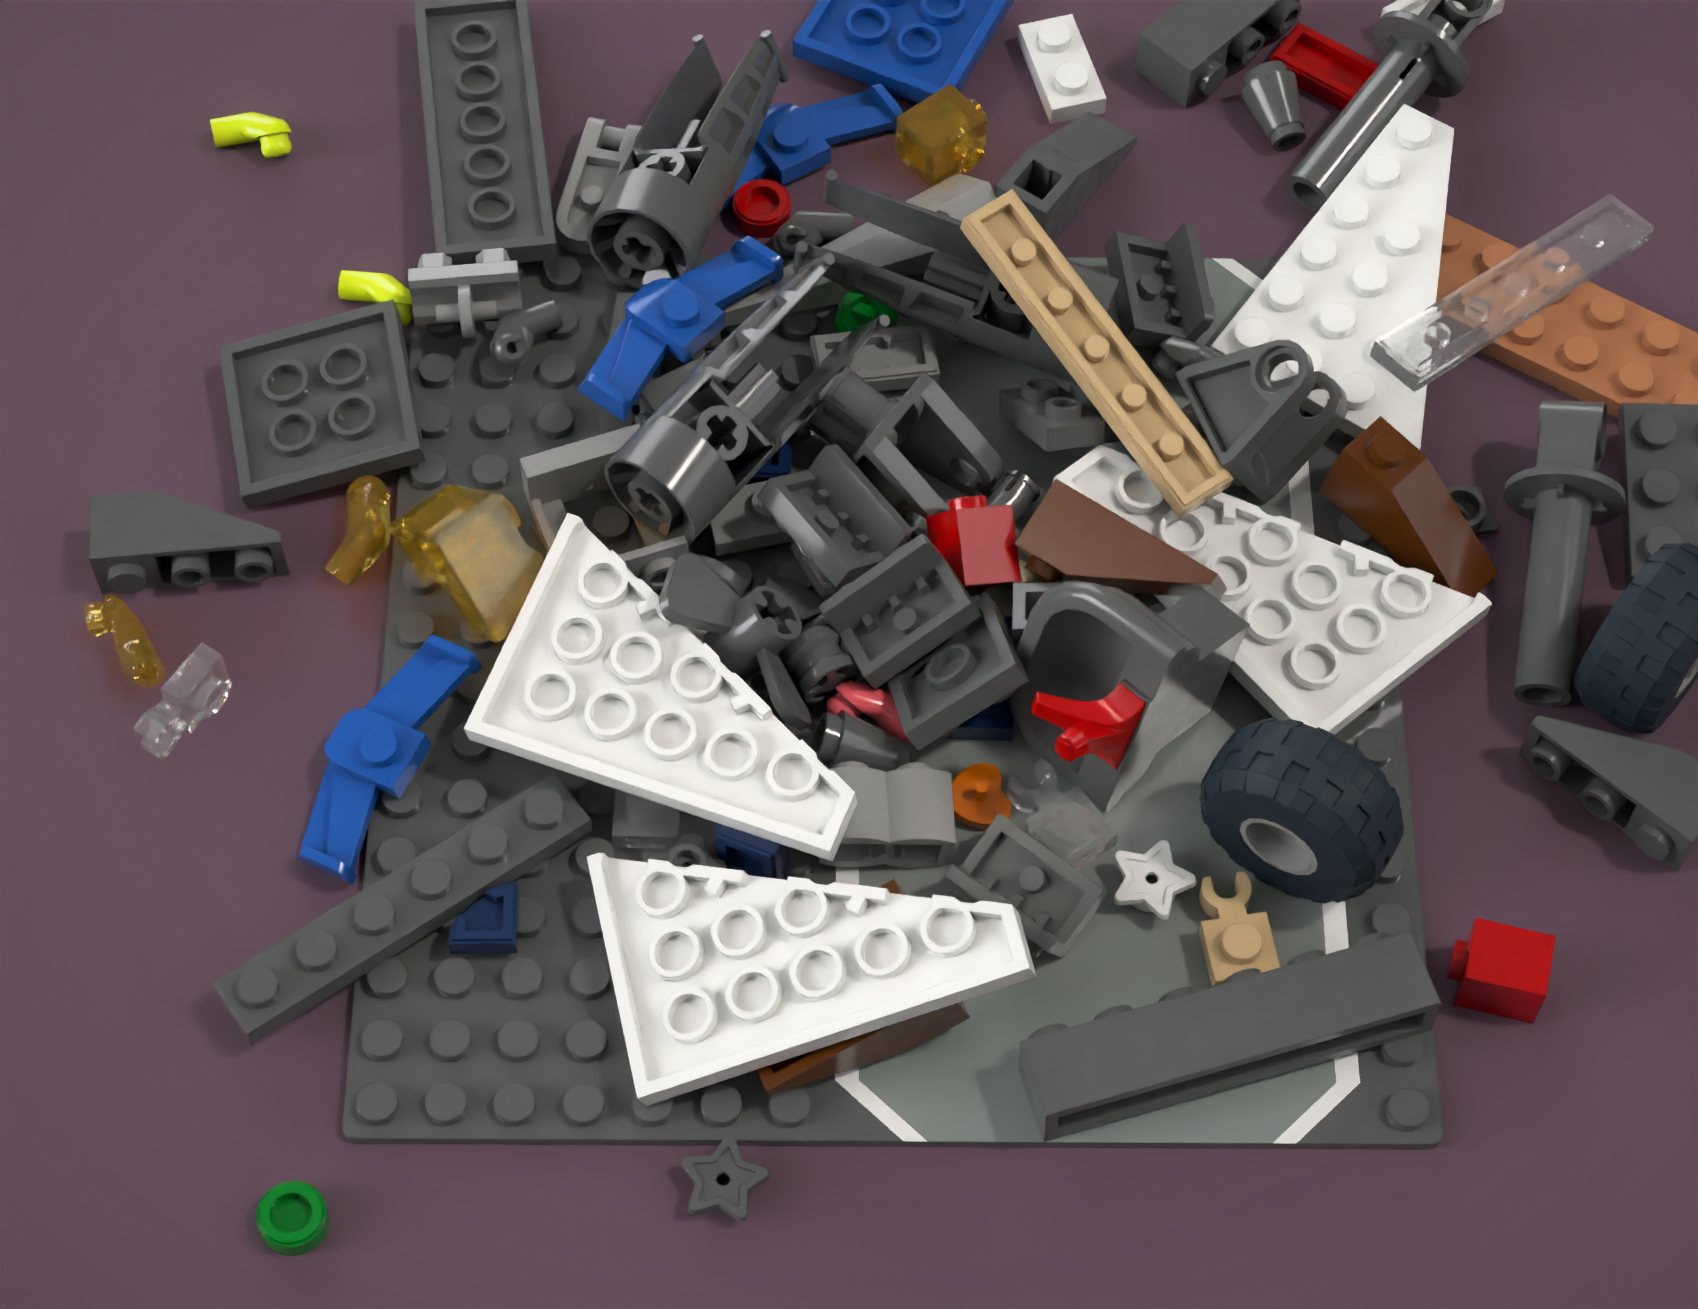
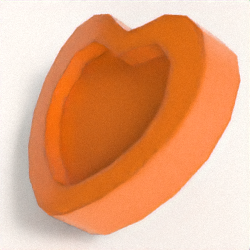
[952,763,1012,830]

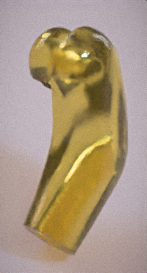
[324,475,391,587]
[83,594,165,688]

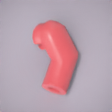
[826,680,911,743]

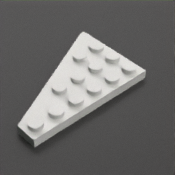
[1211,104,1454,450]
[464,513,858,862]
[587,853,1036,1106]

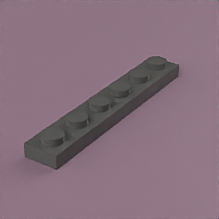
[212,772,592,1045]

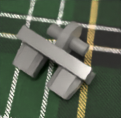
[408,248,523,339]

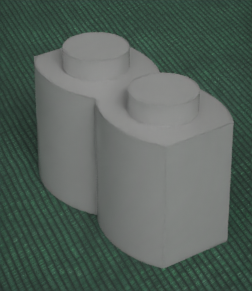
[818,761,956,868]

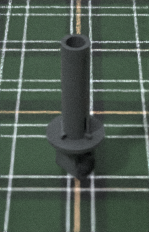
[1286,0,1493,213]
[1504,400,1626,707]

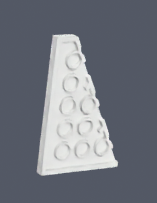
[1052,445,1492,735]

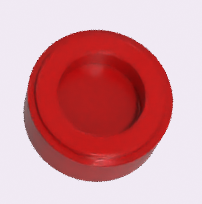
[733,179,791,238]

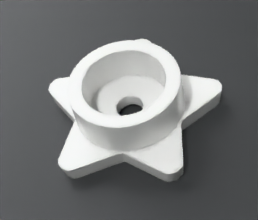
[1113,840,1197,920]

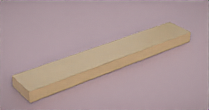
[960,189,1234,519]

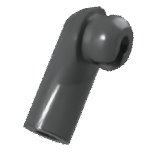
[773,210,854,257]
[490,299,563,370]
[1152,336,1222,380]

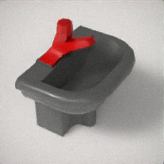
[1008,580,1250,812]

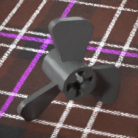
[659,553,825,731]

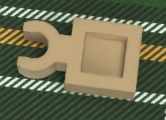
[1198,872,1280,987]

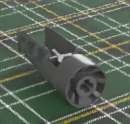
[586,30,790,290]
[793,169,1119,382]
[604,253,890,545]

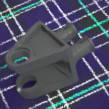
[1175,340,1348,503]
[805,366,1004,543]

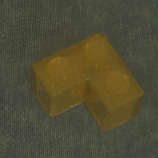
[388,484,545,643]

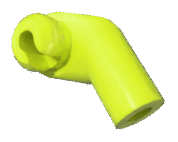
[210,112,292,158]
[338,270,412,326]

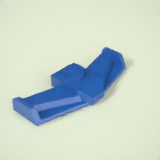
[720,83,904,212]
[577,236,783,422]
[297,635,481,885]

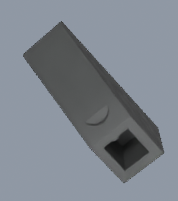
[1135,0,1302,108]
[995,111,1137,243]
[89,490,290,594]
[1519,715,1698,871]

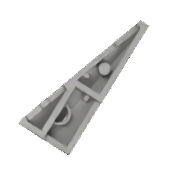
[721,173,997,327]

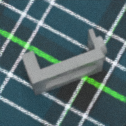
[520,423,688,590]

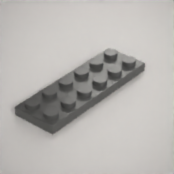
[413,0,558,265]

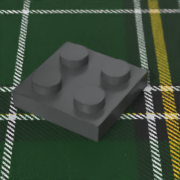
[887,594,1029,751]

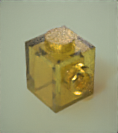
[896,83,988,188]

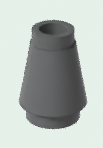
[1241,61,1306,151]
[810,710,911,772]

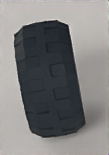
[1573,543,1698,734]
[1199,718,1404,904]

